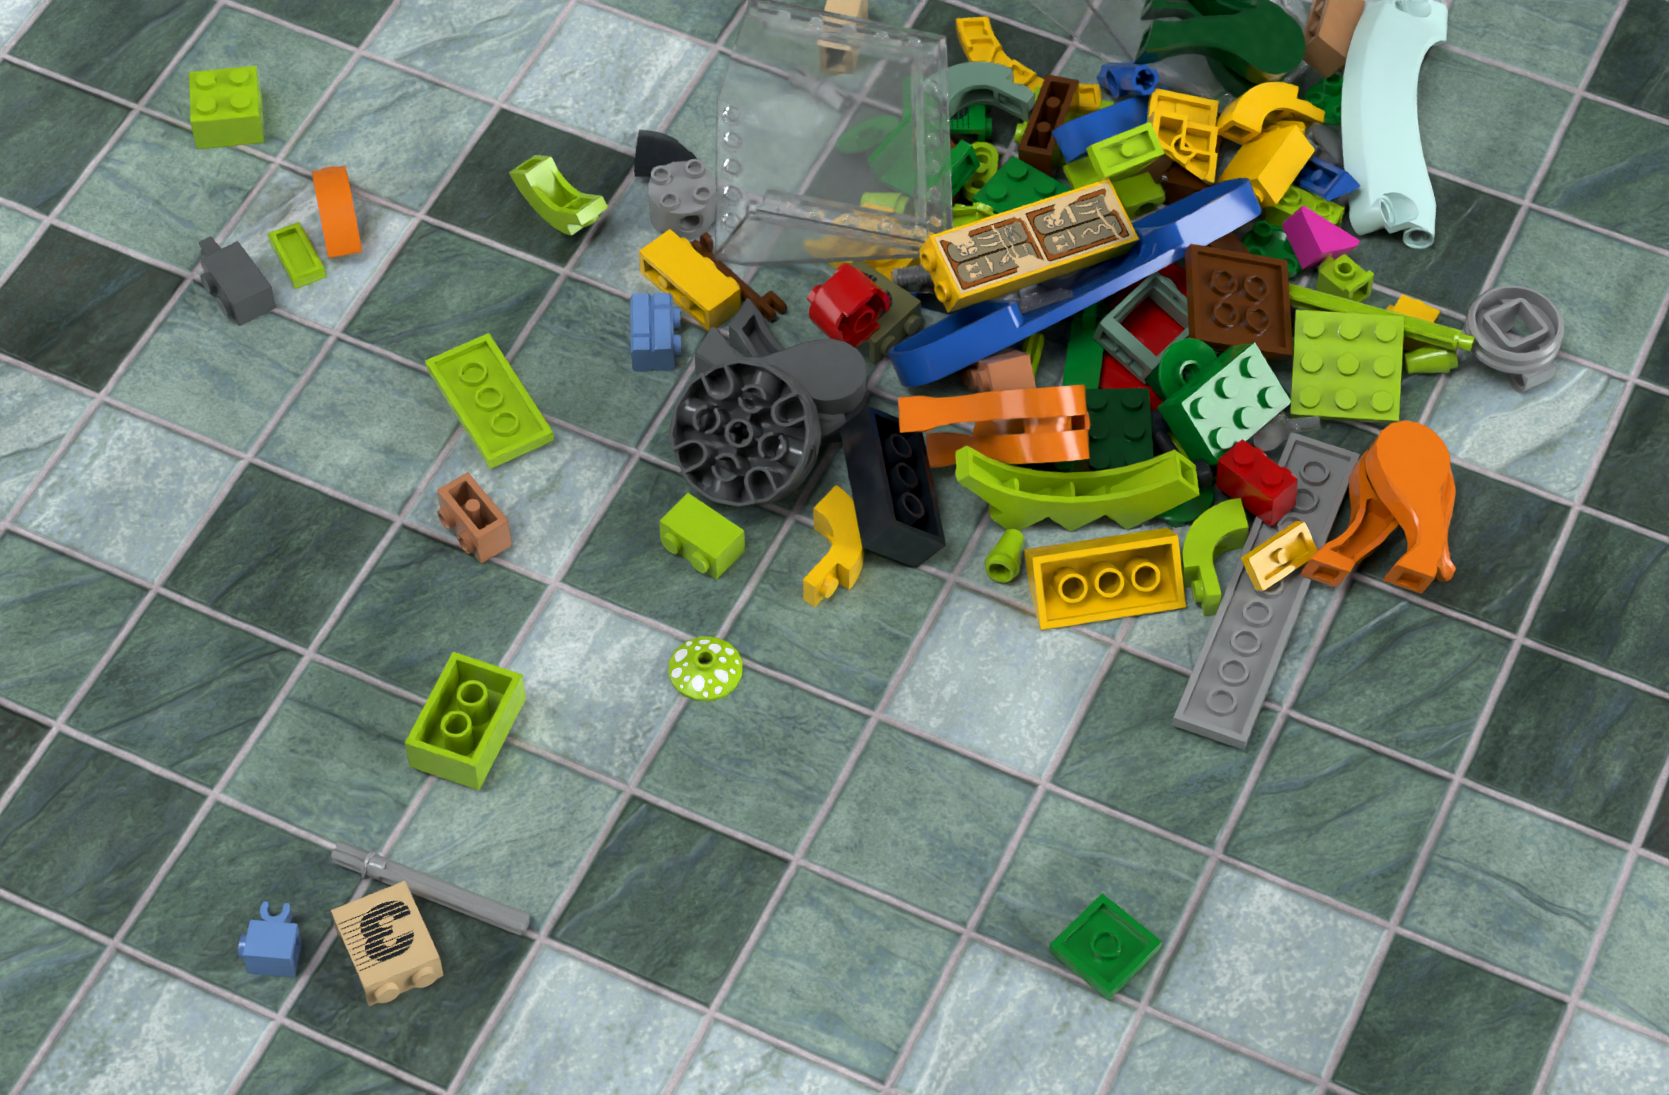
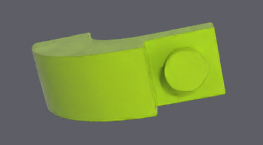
[509,155,608,236]
[1181,497,1249,617]

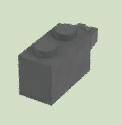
[199,236,276,326]

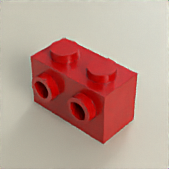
[1216,439,1298,527]

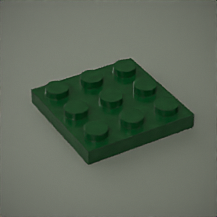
[1044,388,1154,473]

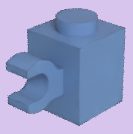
[238,901,302,977]

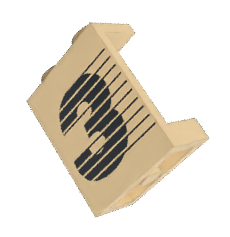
[331,881,443,1006]

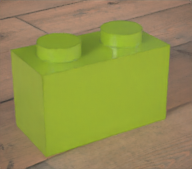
[659,493,745,580]

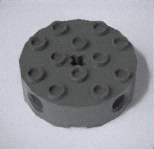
[669,359,822,507]

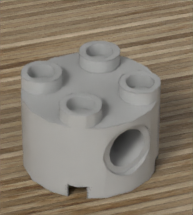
[648,159,717,240]

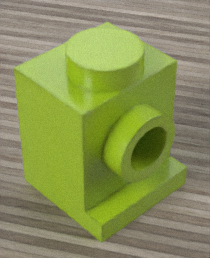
[1316,254,1375,303]

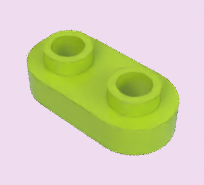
[961,142,999,202]

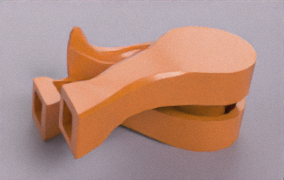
[898,385,1091,468]
[1300,420,1456,594]

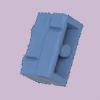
[630,293,682,372]

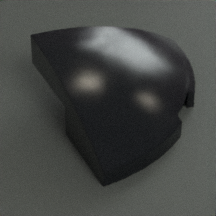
[634,129,697,177]

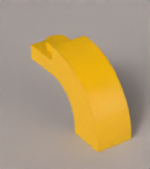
[1216,82,1325,145]
[803,485,864,607]

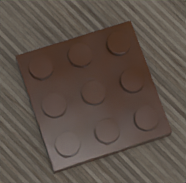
[1185,244,1293,362]

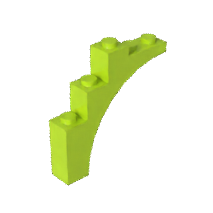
[955,446,1199,532]

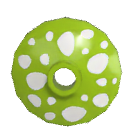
[668,636,743,702]

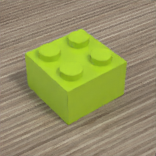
[189,65,264,149]

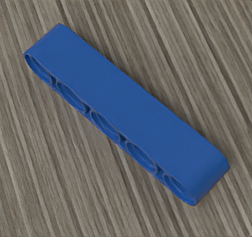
[1052,86,1168,163]

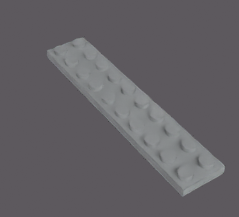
[1172,432,1360,750]

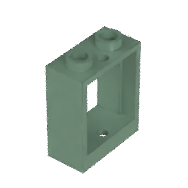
[1093,271,1189,385]

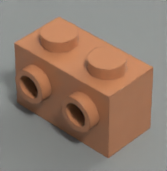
[437,472,512,564]

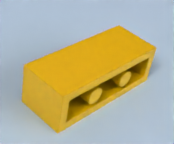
[639,229,741,332]

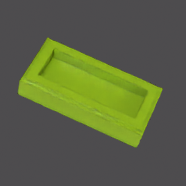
[267,222,326,289]

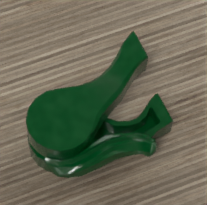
[1134,0,1306,98]

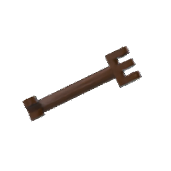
[690,232,787,323]

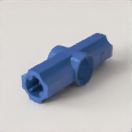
[1096,60,1160,99]

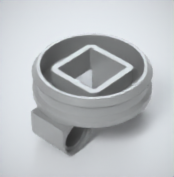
[1465,285,1565,393]

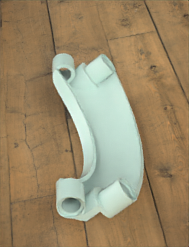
[1341,0,1448,249]

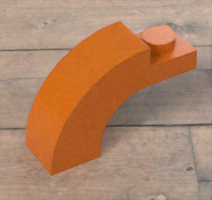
[311,165,362,258]

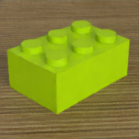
[405,651,526,790]

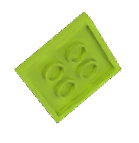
[1289,310,1404,424]

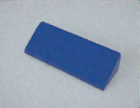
[1292,155,1360,201]

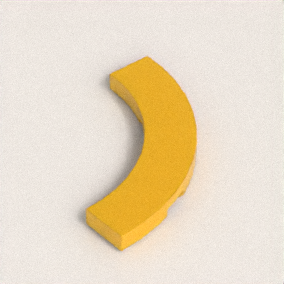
[955,17,1102,115]

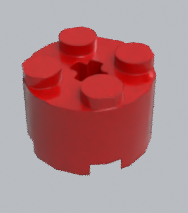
[807,263,890,347]

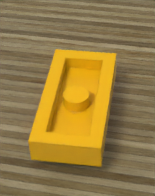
[1241,521,1318,591]

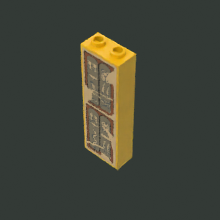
[919,178,1139,313]

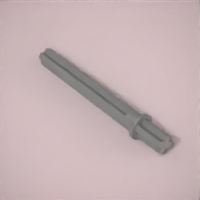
[331,840,530,935]

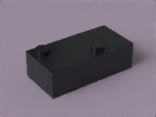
[840,406,946,568]

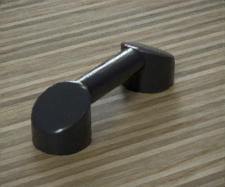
[1151,409,1213,489]

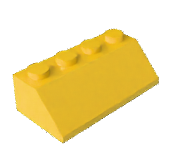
[1024,528,1186,630]

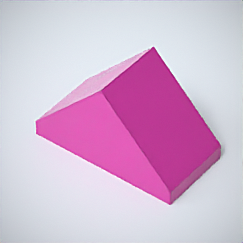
[1282,205,1360,269]

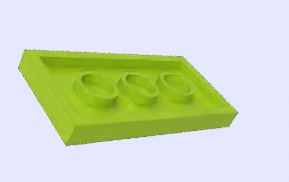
[425,333,554,469]

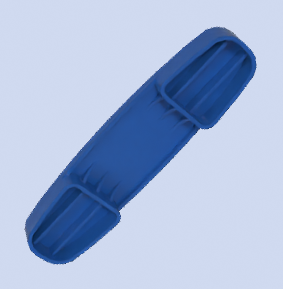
[887,178,1262,387]

